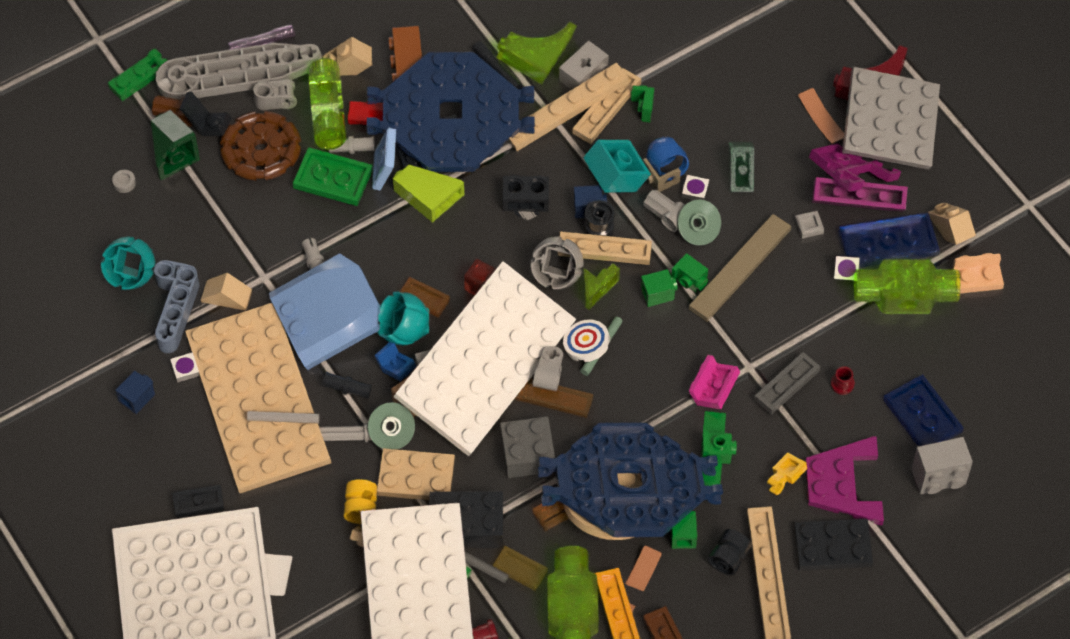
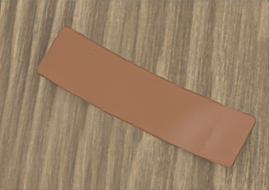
[798,88,844,143]
[626,546,662,612]

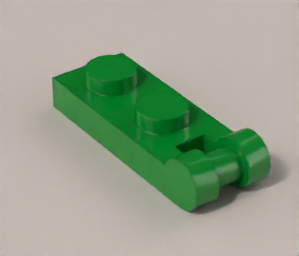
[108,49,168,101]

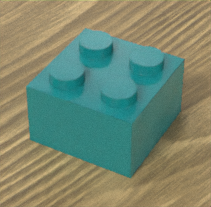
[583,140,651,192]

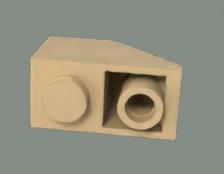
[322,37,372,76]
[927,203,976,245]

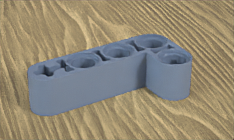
[154,260,200,353]

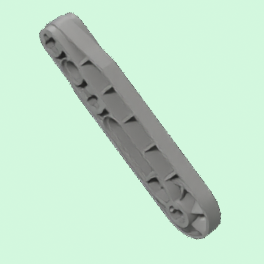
[156,43,322,100]

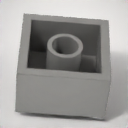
[911,437,973,494]

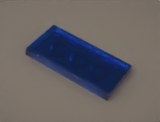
[839,213,940,268]

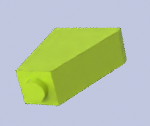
[393,165,464,223]

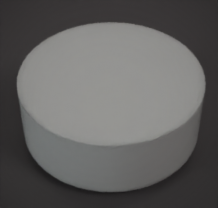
[112,170,136,193]

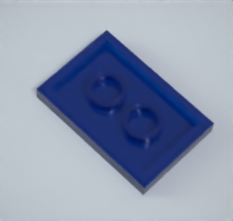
[883,374,964,447]

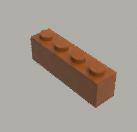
[389,26,422,82]

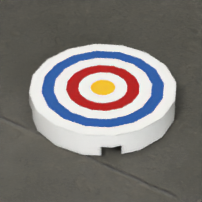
[563,320,610,362]

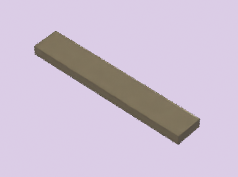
[689,214,791,322]

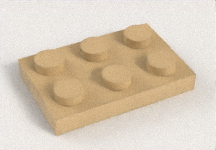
[377,449,455,500]

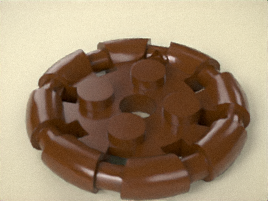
[220,111,301,181]

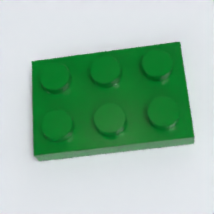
[293,148,373,206]

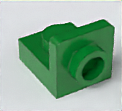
[631,85,654,122]

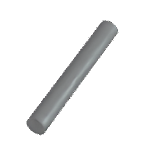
[247,411,320,424]

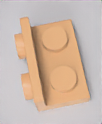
[952,253,1004,294]

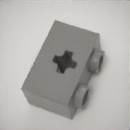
[559,41,609,90]

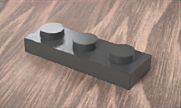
[754,352,821,415]

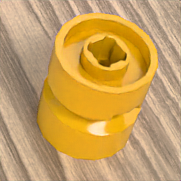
[344,479,378,524]

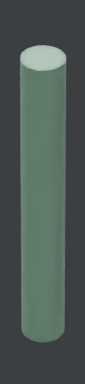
[580,316,623,376]

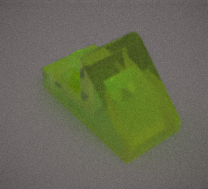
[583,264,620,310]

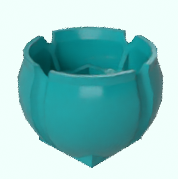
[101,236,155,290]
[377,291,429,346]

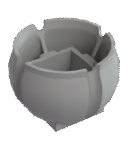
[531,236,584,289]

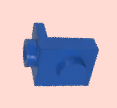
[375,342,417,381]

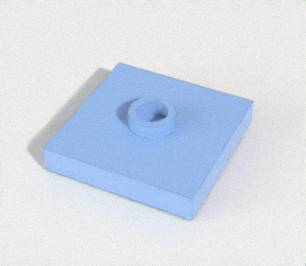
[372,128,396,191]

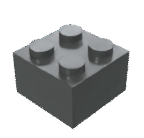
[500,417,555,478]

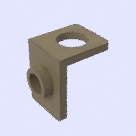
[642,158,681,192]

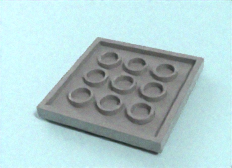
[842,67,940,170]

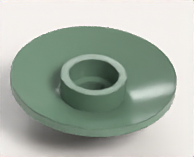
[677,200,721,246]
[368,402,415,450]

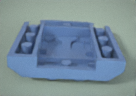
[269,254,380,370]

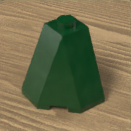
[151,110,200,181]

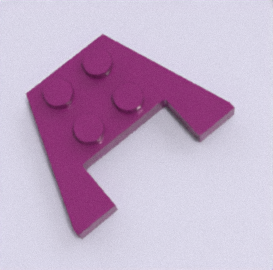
[809,144,901,192]
[805,437,884,525]

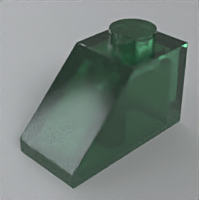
[729,142,754,192]

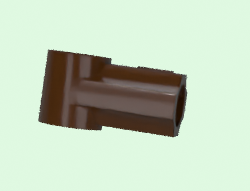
[152,95,193,127]

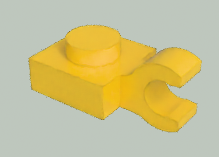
[767,452,807,495]

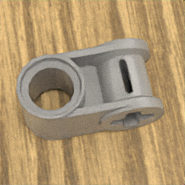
[253,79,297,110]
[533,346,563,391]

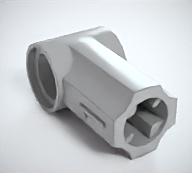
[644,190,685,232]

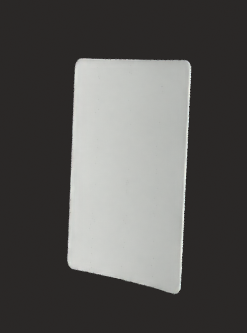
[265,554,292,596]

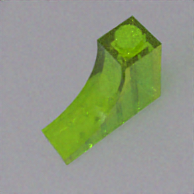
[496,22,577,84]

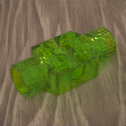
[308,58,346,150]
[854,259,961,314]
[547,546,599,639]

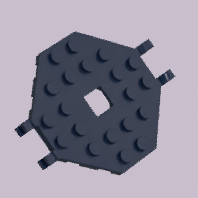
[367,52,535,172]
[538,423,723,537]

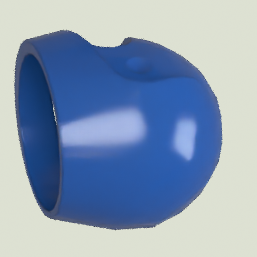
[646,137,689,180]

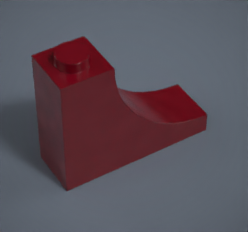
[833,46,908,100]

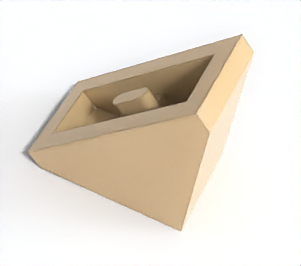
[201,273,252,311]

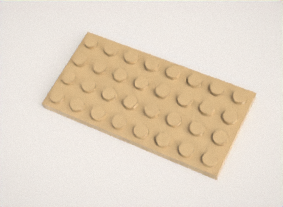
[185,303,331,494]

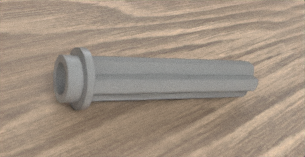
[319,423,371,442]

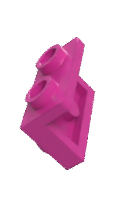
[689,355,740,409]

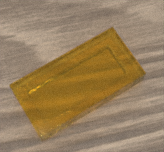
[493,546,548,591]

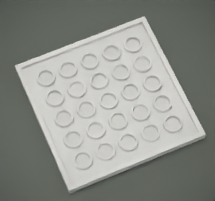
[112,507,276,639]

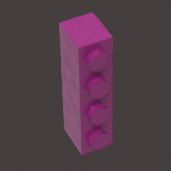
[812,177,908,212]

